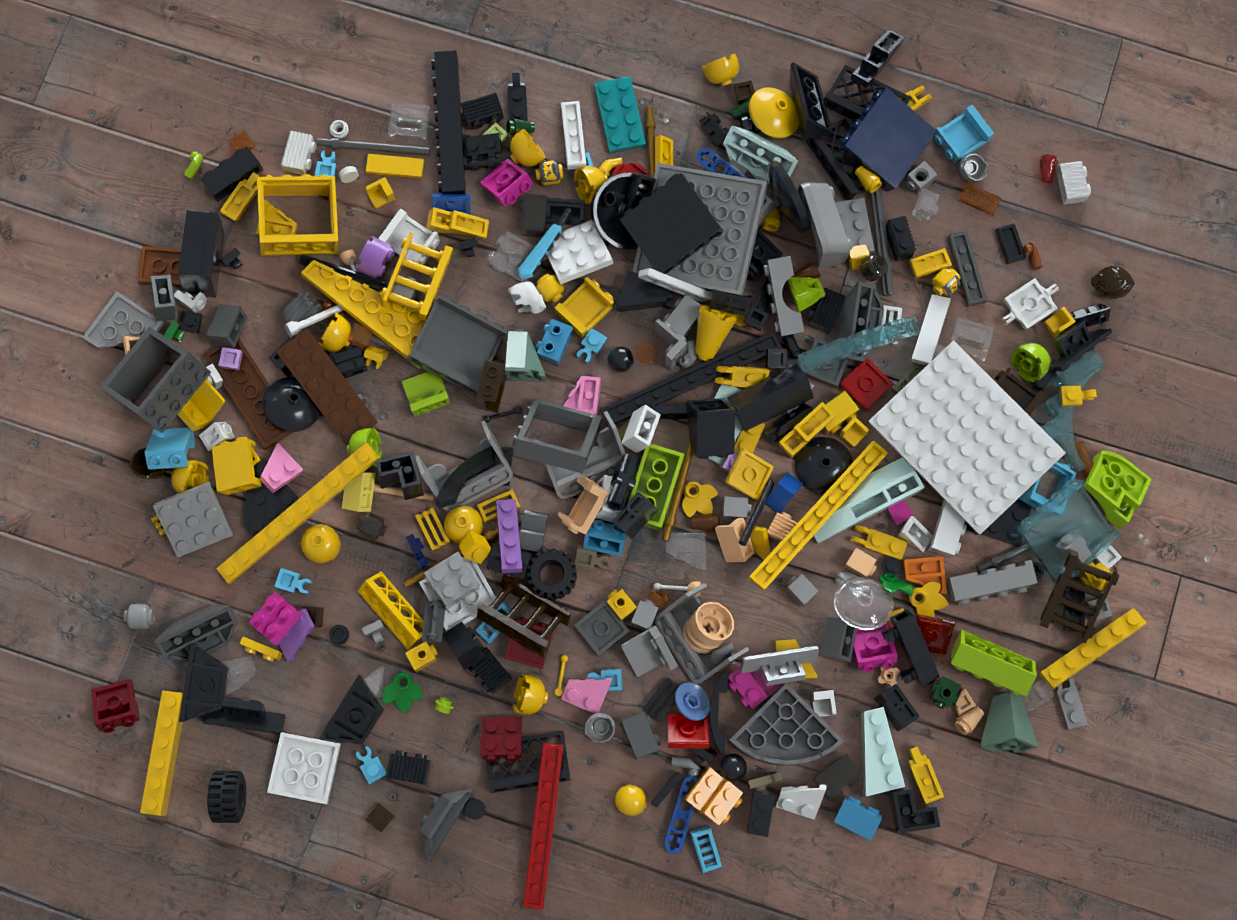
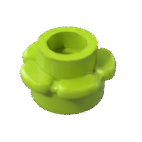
[434,697,454,714]

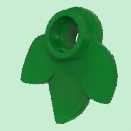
[879,573,915,596]
[383,672,423,713]

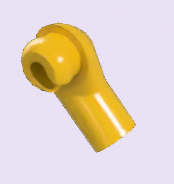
[599,157,623,178]

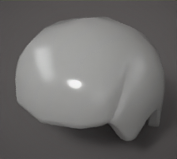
[959,154,988,182]
[584,712,615,743]

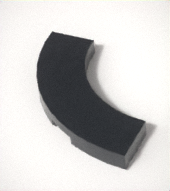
[436,446,496,509]

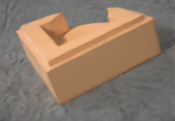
[955,689,976,716]

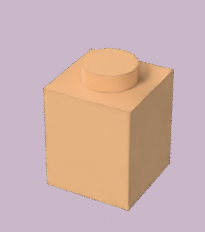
[844,548,877,579]

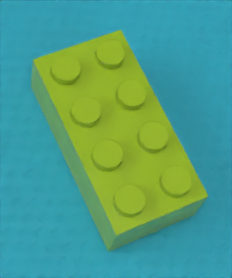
[628,443,685,532]
[951,629,1037,697]

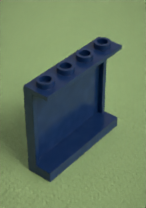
[838,87,936,192]

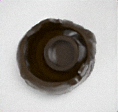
[1091,266,1135,299]
[129,448,169,480]

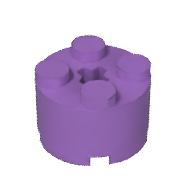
[355,236,395,279]

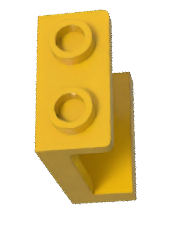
[555,277,614,338]
[212,437,262,496]

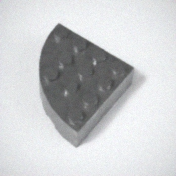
[728,683,844,766]

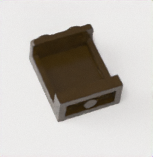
[476,361,507,413]
[994,367,1046,416]

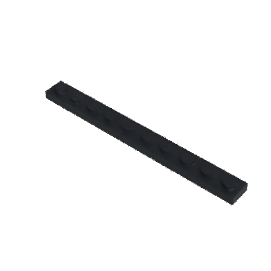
[600,331,782,427]

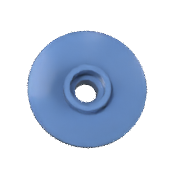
[675,682,710,721]

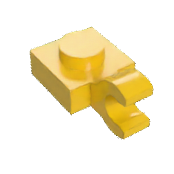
[1059,385,1097,407]

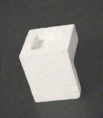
[811,690,837,717]

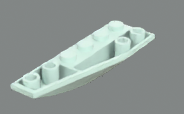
[814,457,925,544]

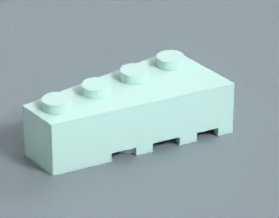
[861,707,905,797]

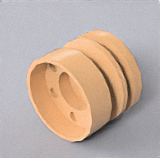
[683,602,734,654]

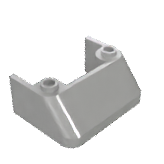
[797,182,852,270]
[537,411,625,499]
[415,420,513,511]
[655,583,749,684]

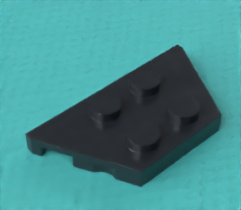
[179,644,229,722]
[319,675,384,745]

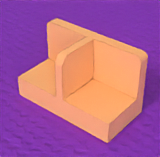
[715,518,755,562]

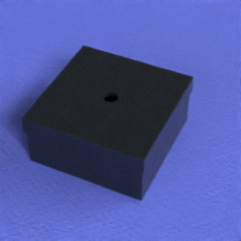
[178,210,225,298]

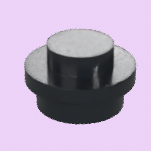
[881,557,902,576]
[329,625,349,645]

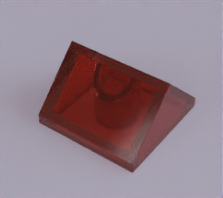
[914,614,956,655]

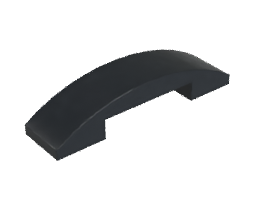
[743,267,794,331]
[709,672,728,754]

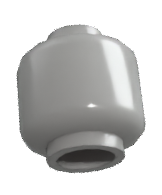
[124,603,155,630]

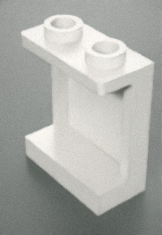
[379,208,440,265]

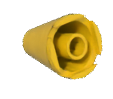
[695,305,737,361]

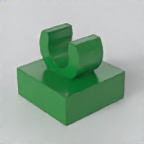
[164,320,185,342]

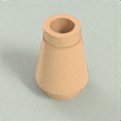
[955,706,984,735]

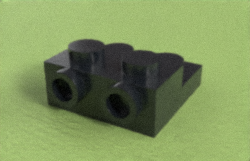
[746,229,783,282]

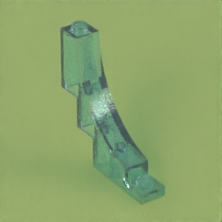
[797,316,921,373]

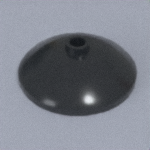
[263,377,321,432]
[795,437,853,494]

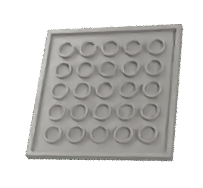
[633,163,768,296]

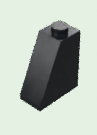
[617,270,674,312]

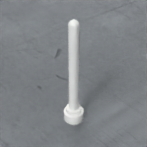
[285,305,343,338]

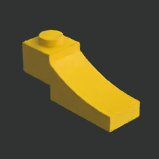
[426,207,489,240]
[778,402,836,458]

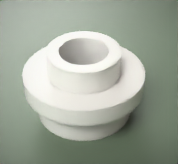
[330,120,349,139]

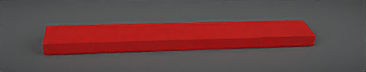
[523,743,563,910]

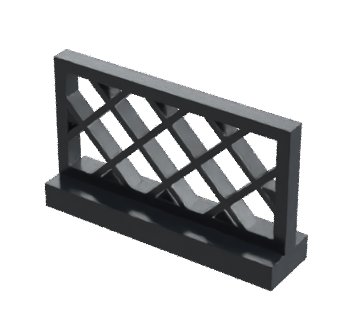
[824,65,911,121]
[806,118,882,200]
[486,731,571,793]

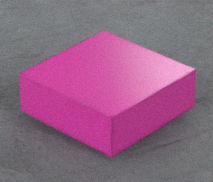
[887,500,914,527]

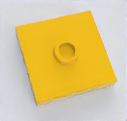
[724,448,774,501]

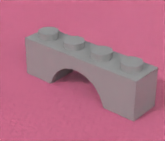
[763,256,804,336]

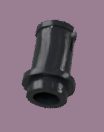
[782,334,803,360]

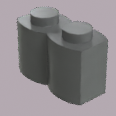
[518,510,548,554]

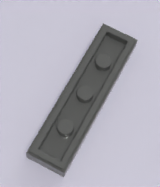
[948,231,987,307]

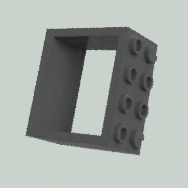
[100,327,211,433]

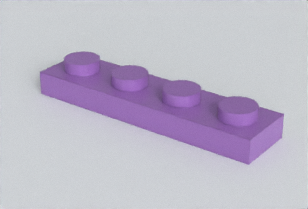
[496,499,522,573]

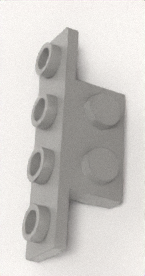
[740,646,819,686]

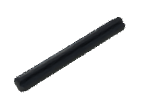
[299,254,387,291]

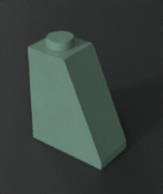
[505,329,546,382]
[981,691,1038,753]

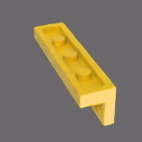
[358,571,424,650]

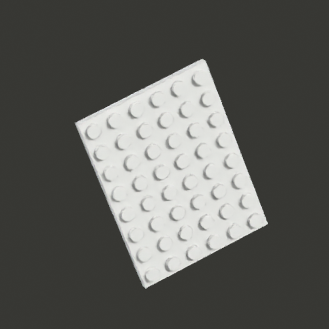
[868,340,1066,535]

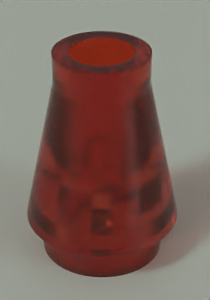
[1039,154,1058,183]

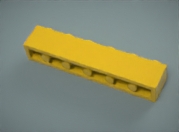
[140,690,183,816]

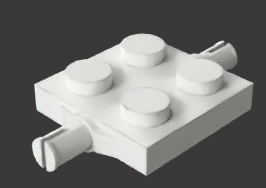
[1002,278,1059,331]

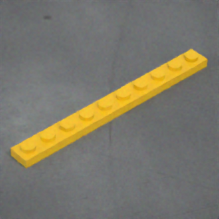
[748,440,888,592]
[216,443,380,584]

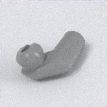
[679,341,697,368]
[835,572,865,588]
[711,641,735,664]
[672,756,700,777]

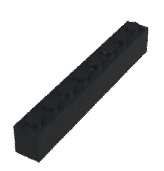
[431,50,466,195]

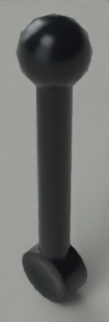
[483,406,523,423]

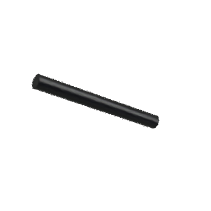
[739,480,775,546]

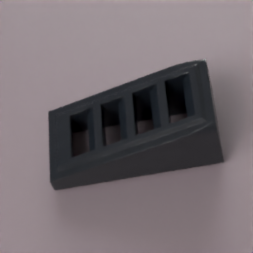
[626,172,656,210]

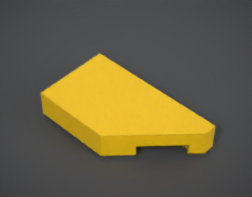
[750,526,771,560]

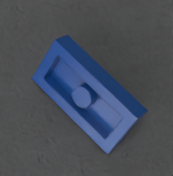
[432,194,471,215]

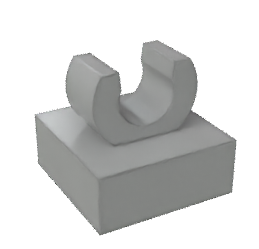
[1086,597,1113,620]
[362,620,386,643]

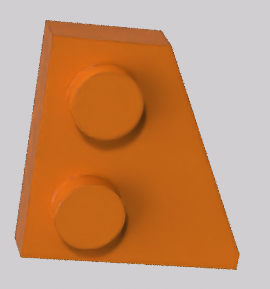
[903,556,947,594]

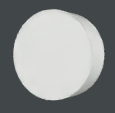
[339,166,359,183]

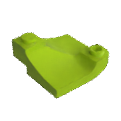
[1083,451,1152,529]

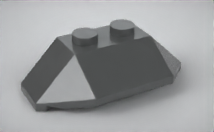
[838,282,884,361]
[155,605,238,661]
[419,788,474,861]

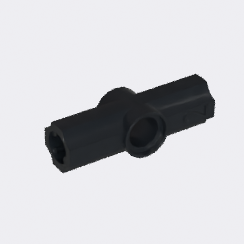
[606,454,640,511]

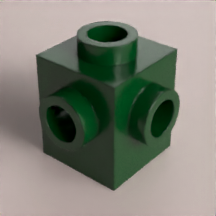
[929,676,961,709]

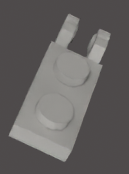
[1055,677,1088,730]

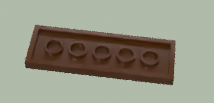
[276,328,378,446]
[204,339,293,450]

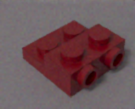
[504,617,554,669]
[91,679,140,733]
[480,716,522,762]

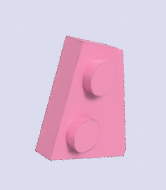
[564,376,602,415]
[260,443,303,493]
[561,678,613,714]

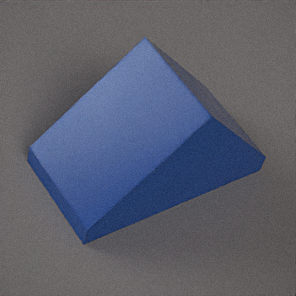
[765,472,803,514]

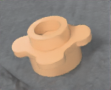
[878,666,900,686]

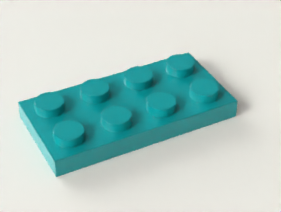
[594,76,646,154]

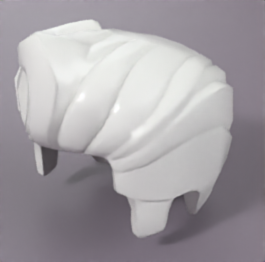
[508,281,546,314]

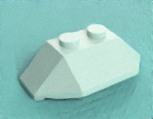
[723,126,798,184]

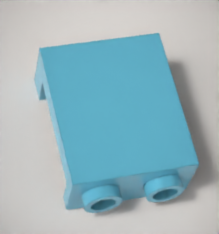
[933,105,995,164]
[145,427,196,469]

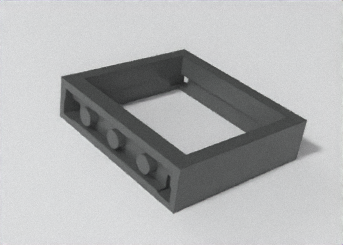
[512,399,602,474]

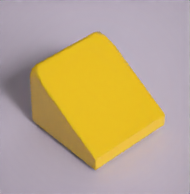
[848,245,870,270]

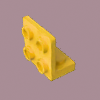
[178,379,225,432]

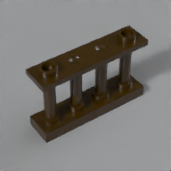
[1040,549,1119,643]
[477,574,571,658]

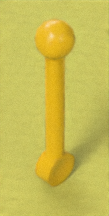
[555,655,568,696]

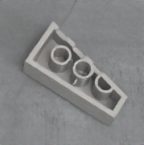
[946,560,1037,606]

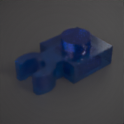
[406,534,429,569]

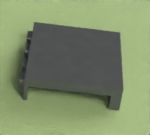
[406,296,508,395]

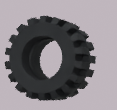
[527,548,577,601]
[207,771,246,823]

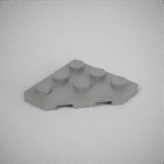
[82,292,165,350]

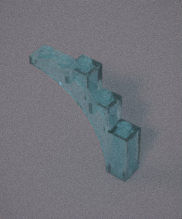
[1041,349,1106,475]

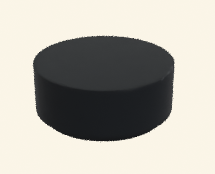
[465,799,486,820]

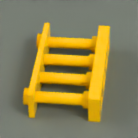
[380,232,453,321]

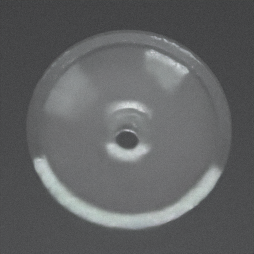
[834,577,894,630]

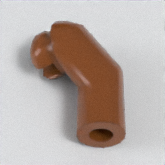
[1023,243,1043,270]
[321,299,346,320]

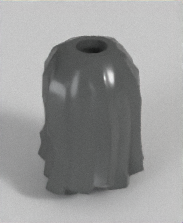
[283,290,322,330]

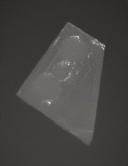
[666,533,706,571]
[220,656,256,697]

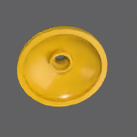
[749,87,800,138]

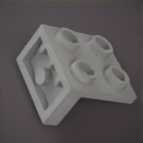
[655,319,687,370]
[621,626,678,677]

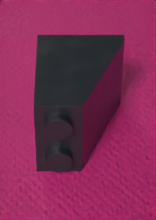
[686,398,735,459]

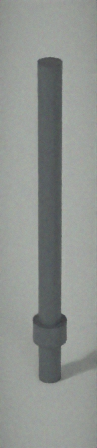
[317,137,429,155]
[976,518,1084,573]

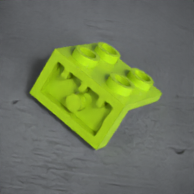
[402,371,451,417]

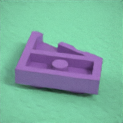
[279,609,314,662]

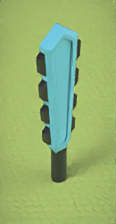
[518,208,573,280]

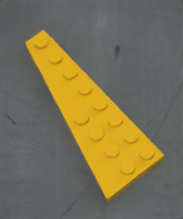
[301,260,425,369]

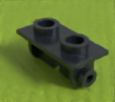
[699,112,729,149]
[1070,303,1111,327]

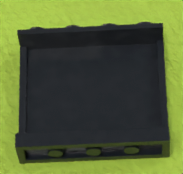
[620,173,724,274]

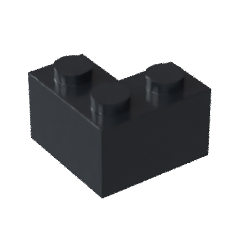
[375,451,424,500]
[889,789,940,833]

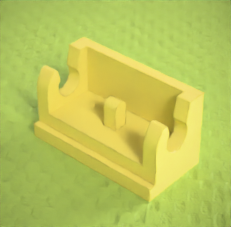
[342,471,376,512]

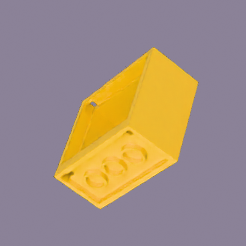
[257,174,338,256]

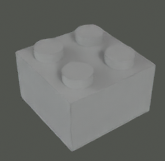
[424,552,480,610]

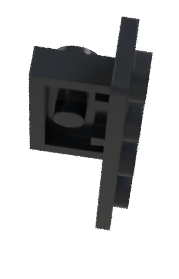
[1049,321,1113,372]
[202,697,286,734]

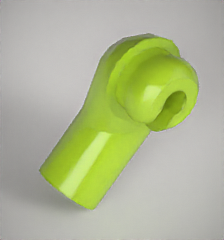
[184,151,203,179]

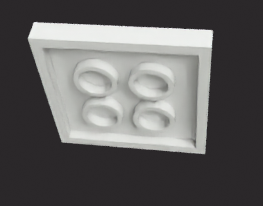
[547,220,613,285]
[419,557,496,632]
[267,732,341,804]

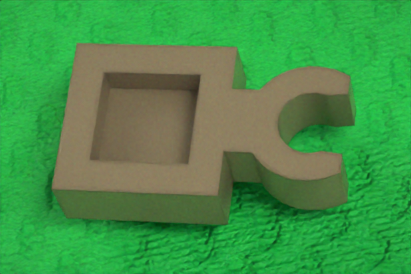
[575,545,610,569]
[747,772,783,792]

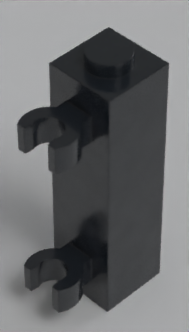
[881,609,940,686]

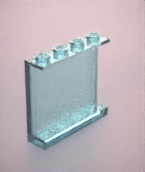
[1017,479,1121,583]

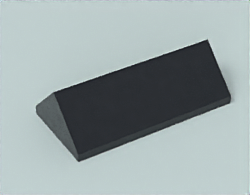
[789,62,833,139]
[727,364,814,432]

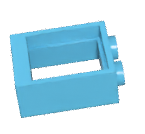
[1019,462,1077,516]

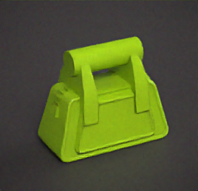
[788,277,825,312]

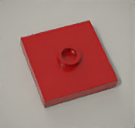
[839,357,894,412]
[667,714,709,749]

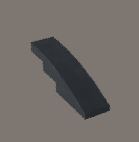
[850,29,905,88]

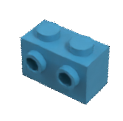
[535,319,573,366]
[583,520,627,557]
[834,796,882,841]

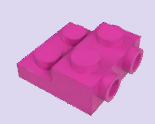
[480,159,533,207]
[249,592,302,646]
[853,621,898,672]
[728,652,785,709]

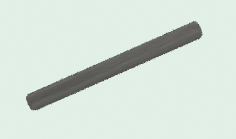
[870,189,894,296]

